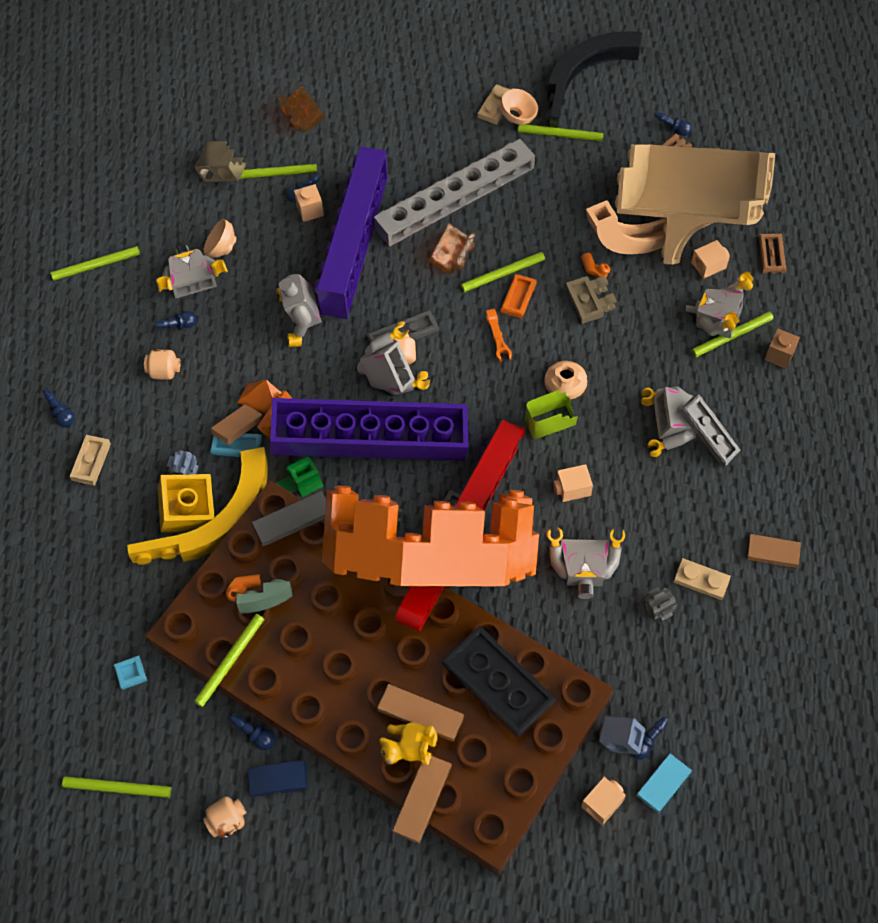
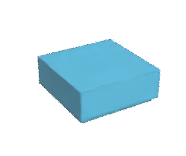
[114,656,147,690]

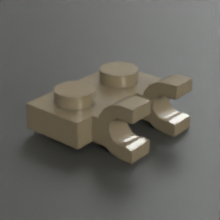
[566,275,616,324]

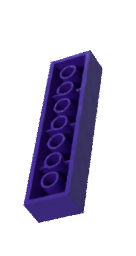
[315,146,388,319]
[270,398,468,461]

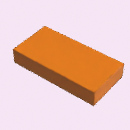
[501,274,537,318]

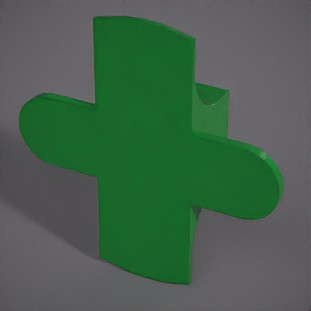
[276,456,323,497]

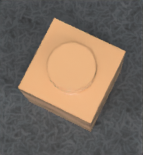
[294,184,324,222]
[691,240,730,279]
[553,465,593,502]
[581,777,626,825]

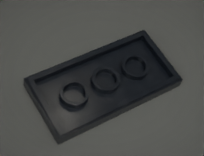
[441,626,557,738]

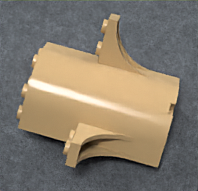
[615,144,775,264]

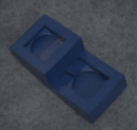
[248,761,308,797]

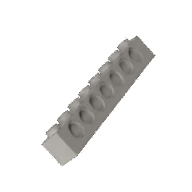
[374,139,535,247]

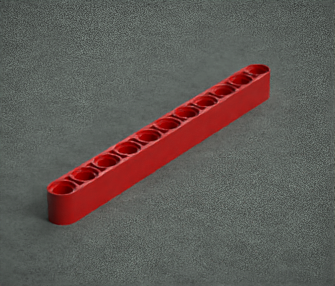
[395,419,526,632]

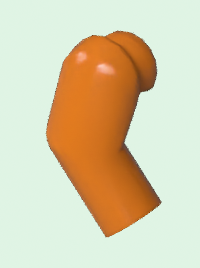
[581,253,610,278]
[226,574,261,601]

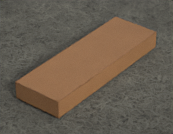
[378,684,464,742]
[393,756,451,844]

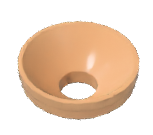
[500,89,538,124]
[204,219,236,258]
[544,361,587,399]

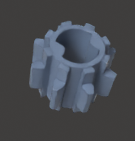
[166,450,199,475]

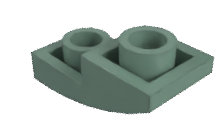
[237,579,292,614]

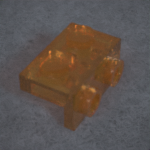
[278,86,326,132]
[428,224,476,274]

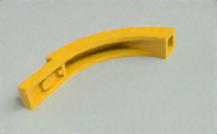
[127,447,268,565]

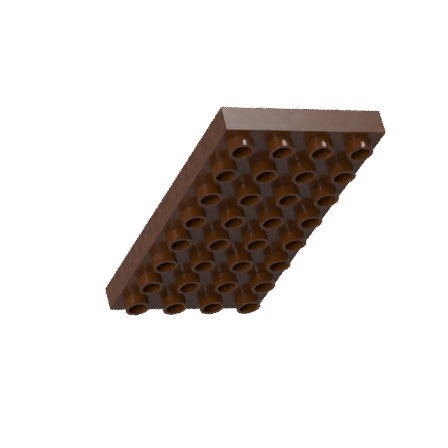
[145,481,614,877]

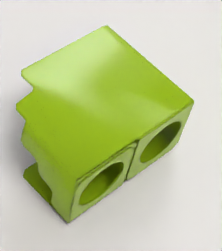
[524,390,578,440]

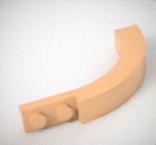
[586,200,715,254]

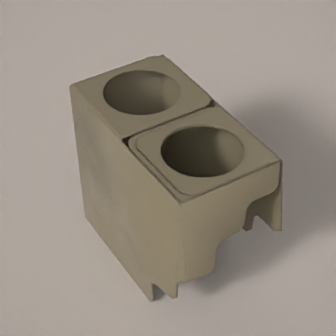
[194,141,247,182]

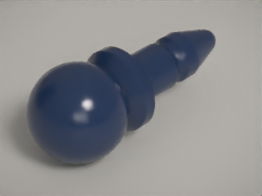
[654,112,692,136]
[285,173,322,202]
[154,311,197,330]
[43,388,75,427]
[230,715,275,750]
[630,717,668,760]

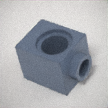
[599,717,645,754]

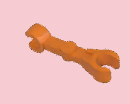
[486,309,512,363]

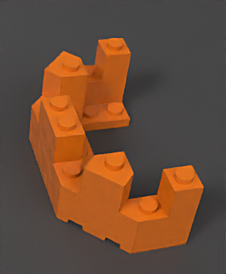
[322,486,539,586]

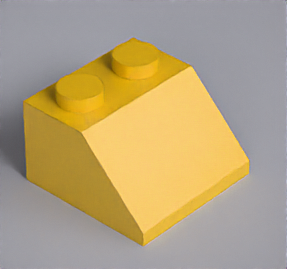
[157,474,214,533]

